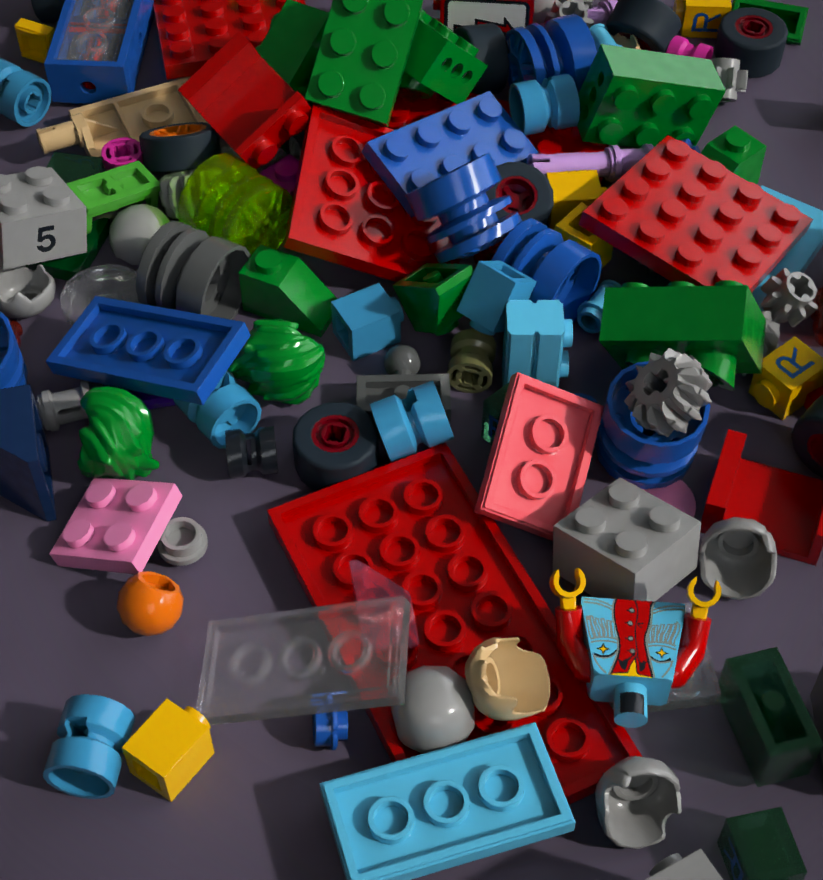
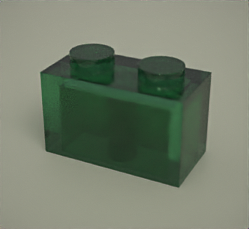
[715,647,823,787]

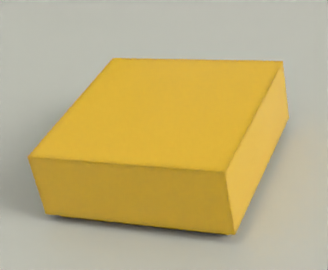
[14,18,55,63]

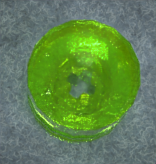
[177,153,293,255]

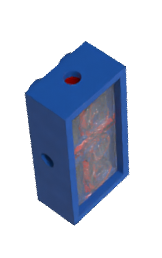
[44,0,155,104]

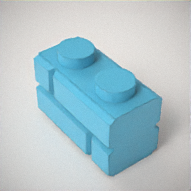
[502,300,573,395]

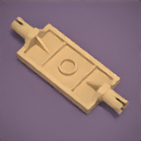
[36,77,208,171]

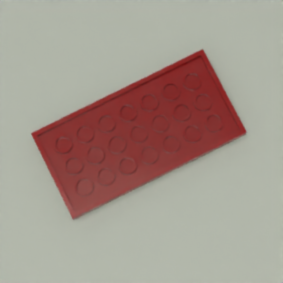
[267,442,642,805]

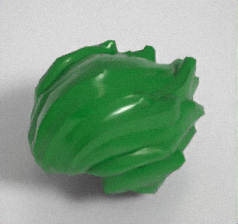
[228,318,325,405]
[77,386,159,480]

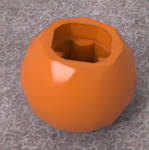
[117,571,184,636]

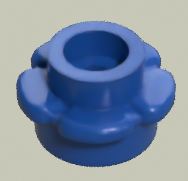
[312,696,348,751]

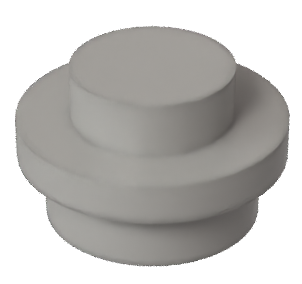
[157,517,208,566]

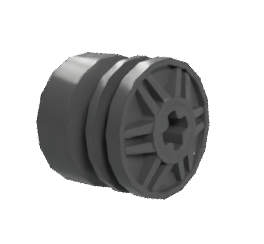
[135,220,251,320]

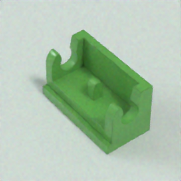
[66,160,160,234]

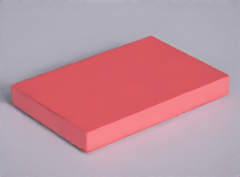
[474,372,604,541]

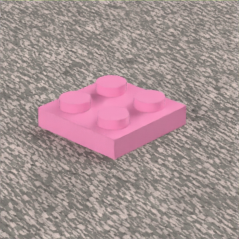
[49,478,182,574]

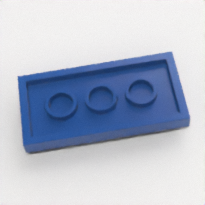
[361,91,539,218]
[46,296,251,405]

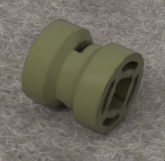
[447,329,497,393]

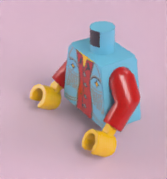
[549,568,721,728]

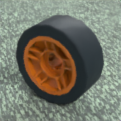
[139,122,222,172]

